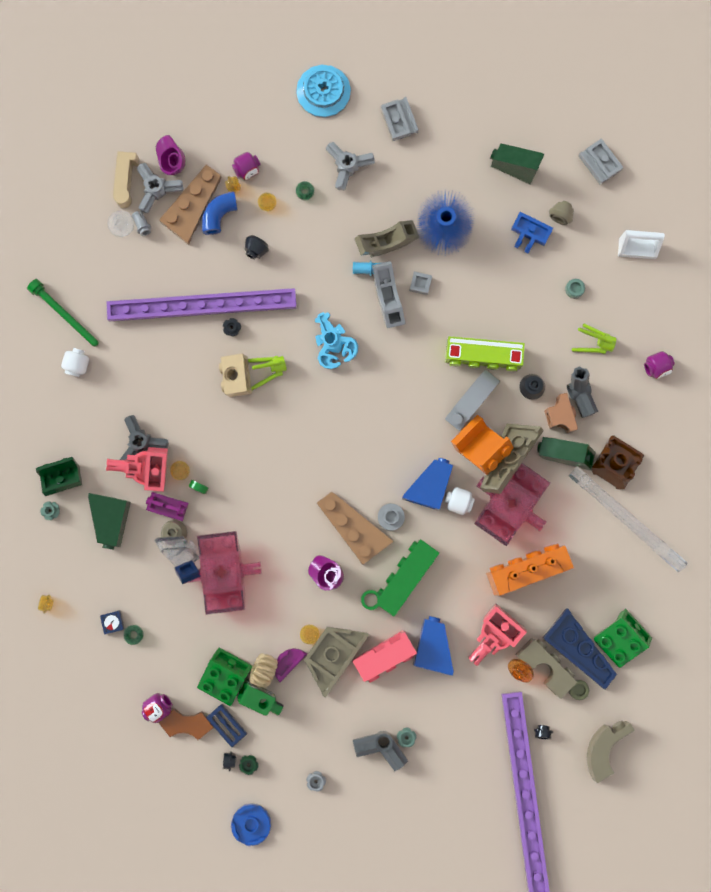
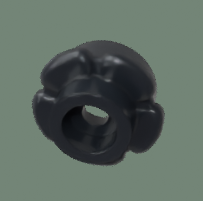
[223,318,241,337]
[534,725,553,740]
[223,751,236,772]

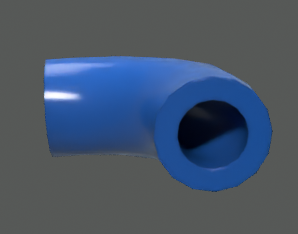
[202,192,237,235]

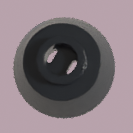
[244,235,269,260]
[519,374,545,400]

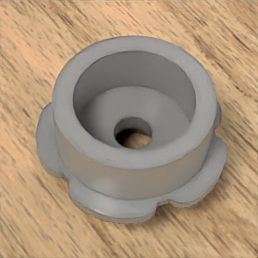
[306,771,326,792]

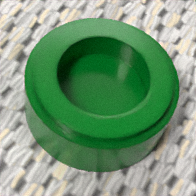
[189,480,209,494]

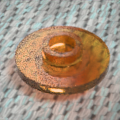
[508,659,534,682]

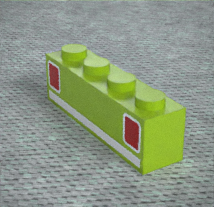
[445,336,525,371]

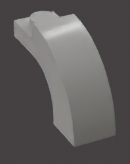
[372,261,405,329]
[445,370,500,431]

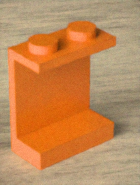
[451,415,514,475]

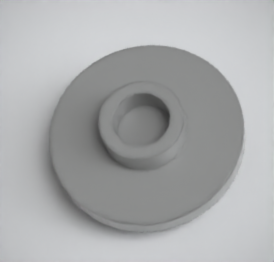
[378,503,405,531]

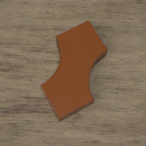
[158,708,214,740]

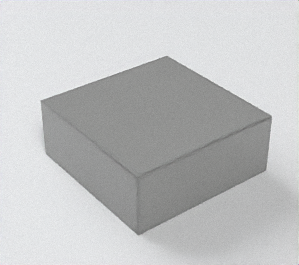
[410,271,432,295]

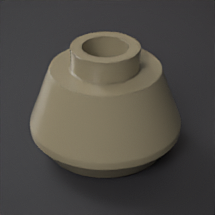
[549,201,574,225]
[161,520,187,546]

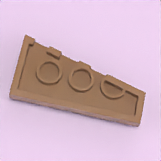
[159,164,221,245]
[317,492,394,565]

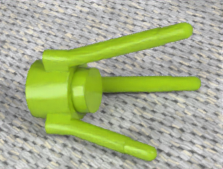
[572,324,616,354]
[248,356,287,390]

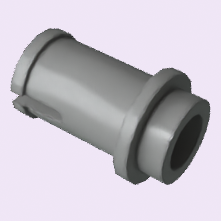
[132,211,151,236]

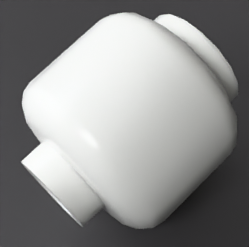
[61,348,89,377]
[445,487,475,515]

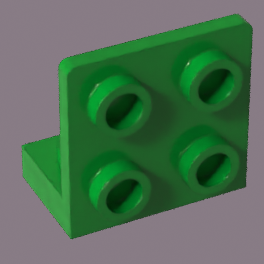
[594,609,652,668]
[197,647,253,706]

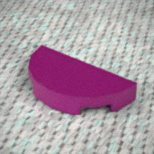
[275,648,307,682]

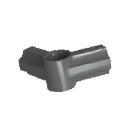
[567,367,598,418]
[353,731,408,772]

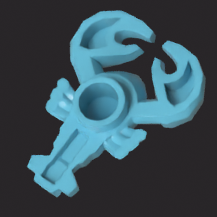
[315,312,359,369]

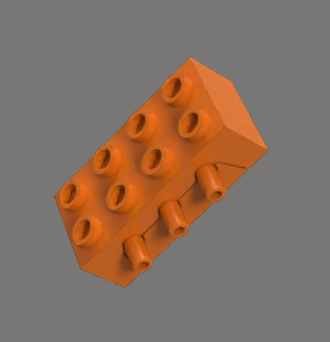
[486,544,574,596]

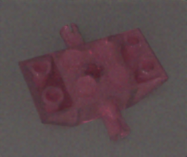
[474,463,550,546]
[184,531,262,615]

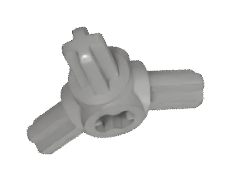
[326,142,375,191]
[137,163,183,213]

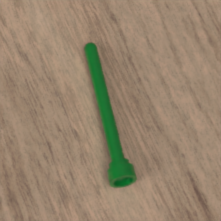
[27,279,99,347]

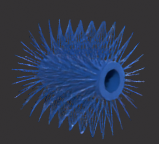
[417,189,475,254]

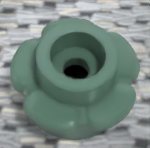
[40,501,60,520]
[397,727,416,747]

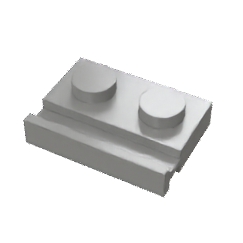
[381,97,419,141]
[578,138,623,185]

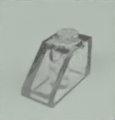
[155,536,200,567]

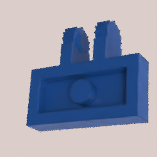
[511,212,553,253]

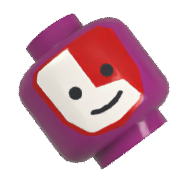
[232,152,261,180]
[644,351,675,379]
[142,693,172,723]

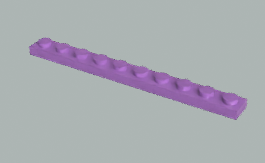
[106,288,297,322]
[501,691,550,892]

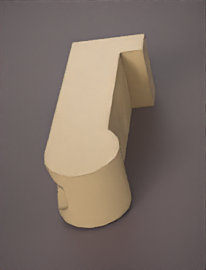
[113,151,139,208]

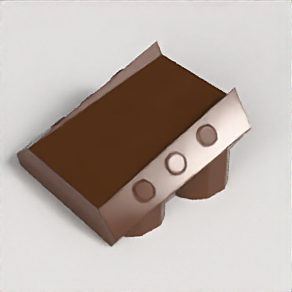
[591,435,644,489]

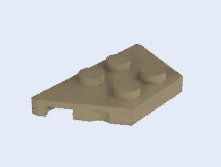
[304,627,369,698]

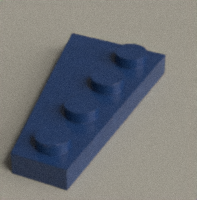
[543,608,617,690]

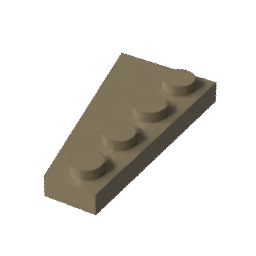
[480,423,543,494]

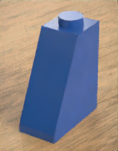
[402,458,453,510]
[413,616,454,676]

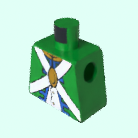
[237,678,284,716]

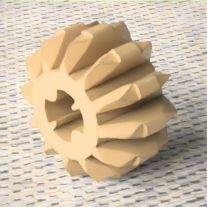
[249,653,278,689]

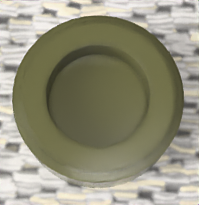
[569,680,589,700]

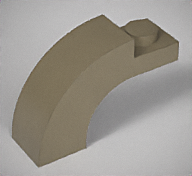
[354,220,419,257]
[587,721,635,783]

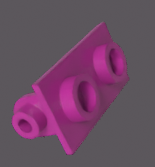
[146,492,188,521]

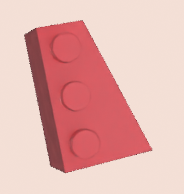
[352,630,417,683]

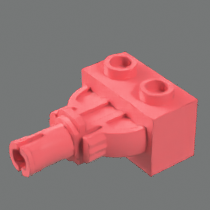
[106,447,168,492]
[468,604,527,666]

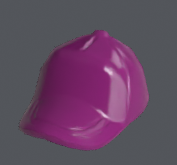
[156,135,186,175]
[308,555,344,591]

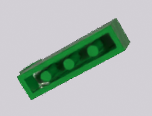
[361,539,439,617]

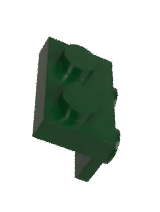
[36,457,82,496]

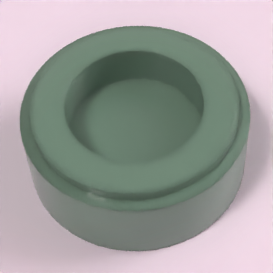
[565,279,585,299]

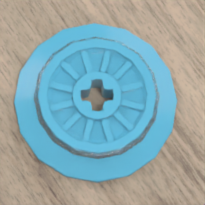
[296,65,351,117]

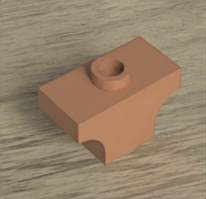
[544,393,578,434]

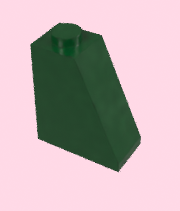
[490,143,545,185]
[537,437,596,471]
[88,493,131,550]

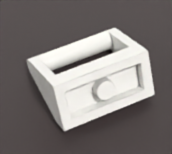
[618,230,665,259]

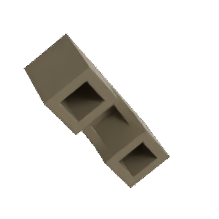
[515,638,577,699]

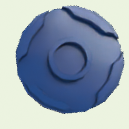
[231,803,271,846]

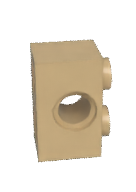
[219,353,252,397]

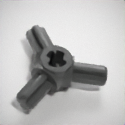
[120,415,169,460]

